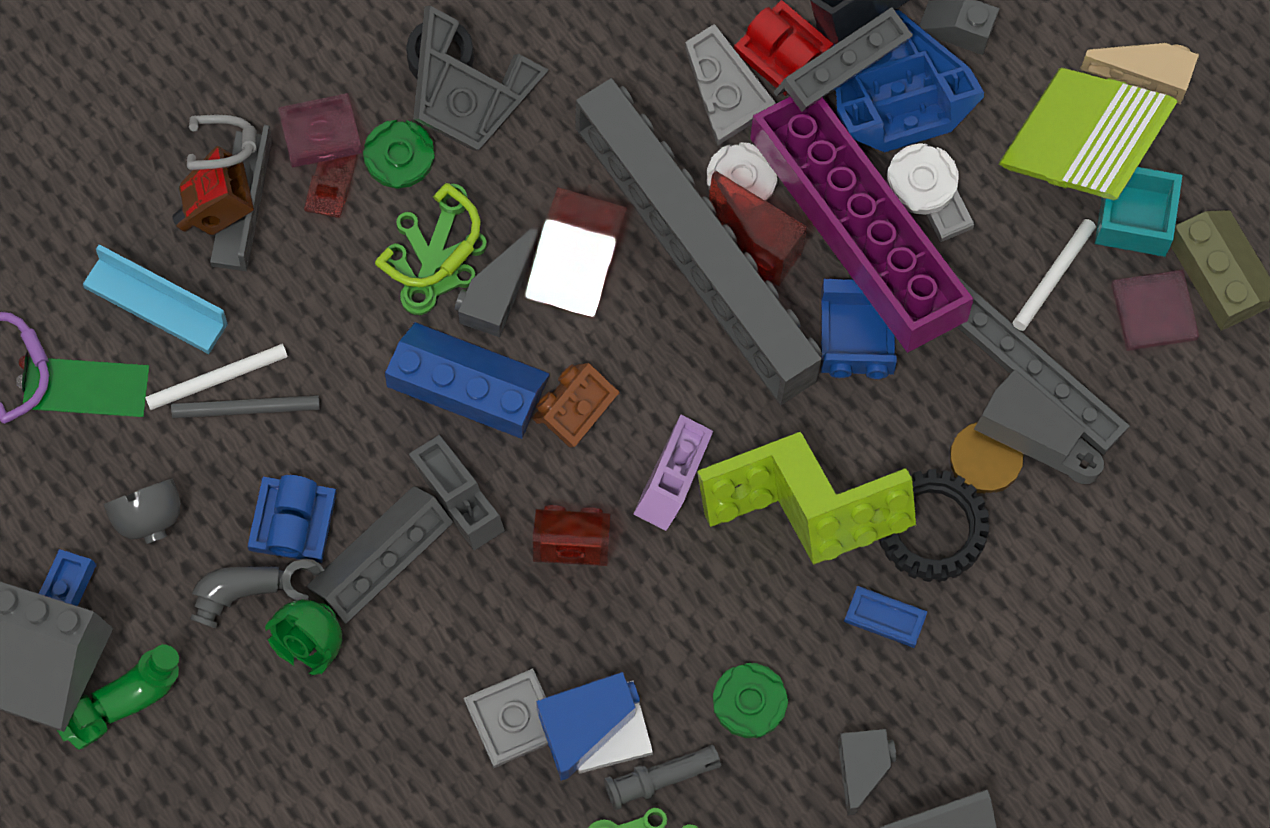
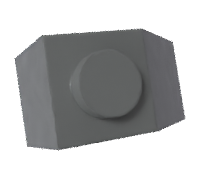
[919,0,999,55]
[838,729,896,816]

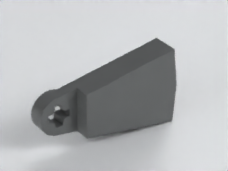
[974,370,1104,484]

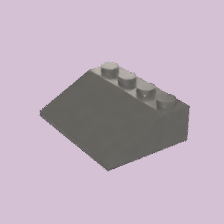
[0,582,113,732]

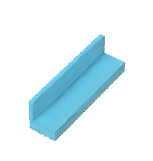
[83,245,228,354]

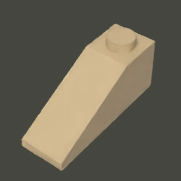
[1080,43,1199,104]

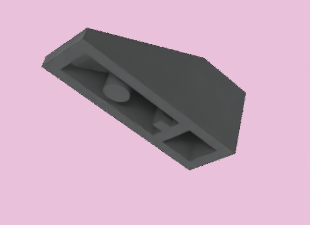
[455,228,538,338]

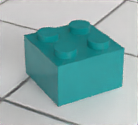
[1095,167,1183,257]

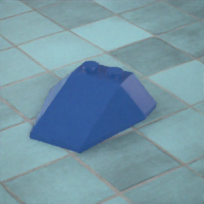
[834,10,984,152]

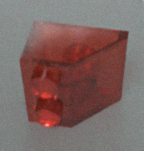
[533,505,610,566]

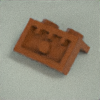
[532,363,620,447]

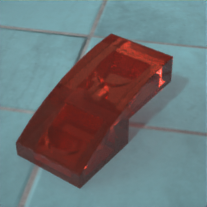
[304,145,358,219]

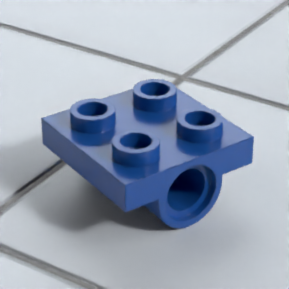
[247,475,337,563]

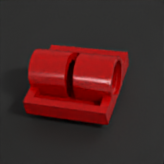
[734,0,834,96]

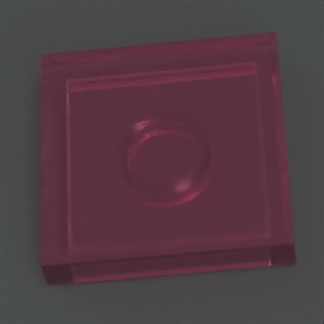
[278,93,362,168]
[1111,270,1199,351]

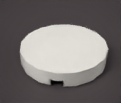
[707,143,777,210]
[886,143,959,215]

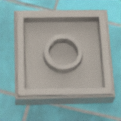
[464,669,548,768]

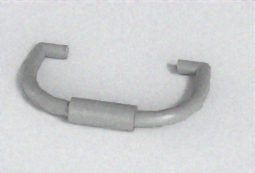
[187,115,257,170]

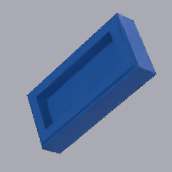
[844,586,927,648]

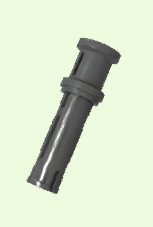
[604,744,721,811]

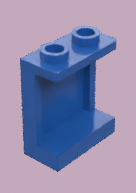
[821,279,897,379]

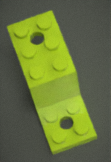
[697,432,916,565]

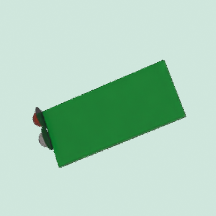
[16,352,149,417]

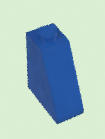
[536,672,640,781]

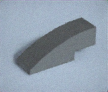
[409,435,505,550]

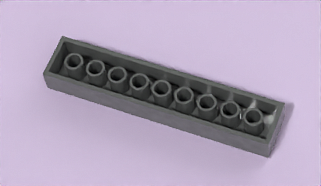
[575,78,822,406]

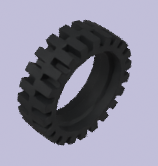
[879,469,989,582]

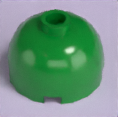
[265,599,342,675]

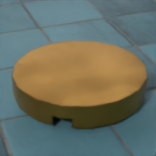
[950,423,1023,494]

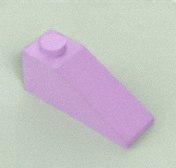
[633,415,713,531]

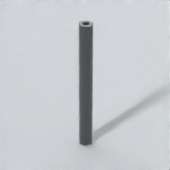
[171,395,320,418]

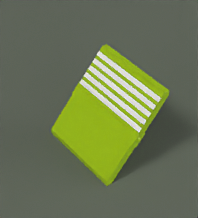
[999,67,1178,200]

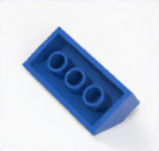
[385,322,550,439]

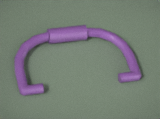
[0,312,50,424]

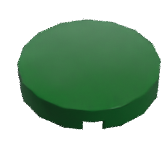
[363,120,435,188]
[712,663,788,738]

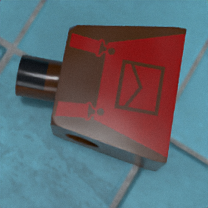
[172,145,254,235]

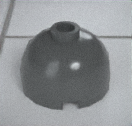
[103,478,181,544]

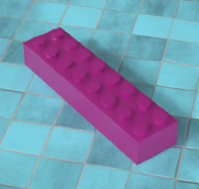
[750,97,973,353]

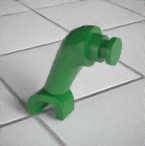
[57,644,179,750]

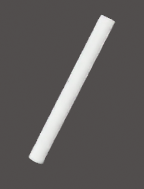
[1013,219,1096,331]
[145,344,288,411]

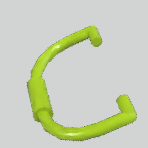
[375,183,481,287]

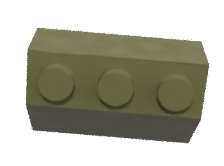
[1171,210,1270,331]

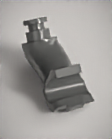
[190,559,325,628]

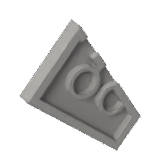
[685,24,776,146]

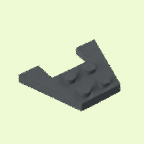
[413,6,548,151]

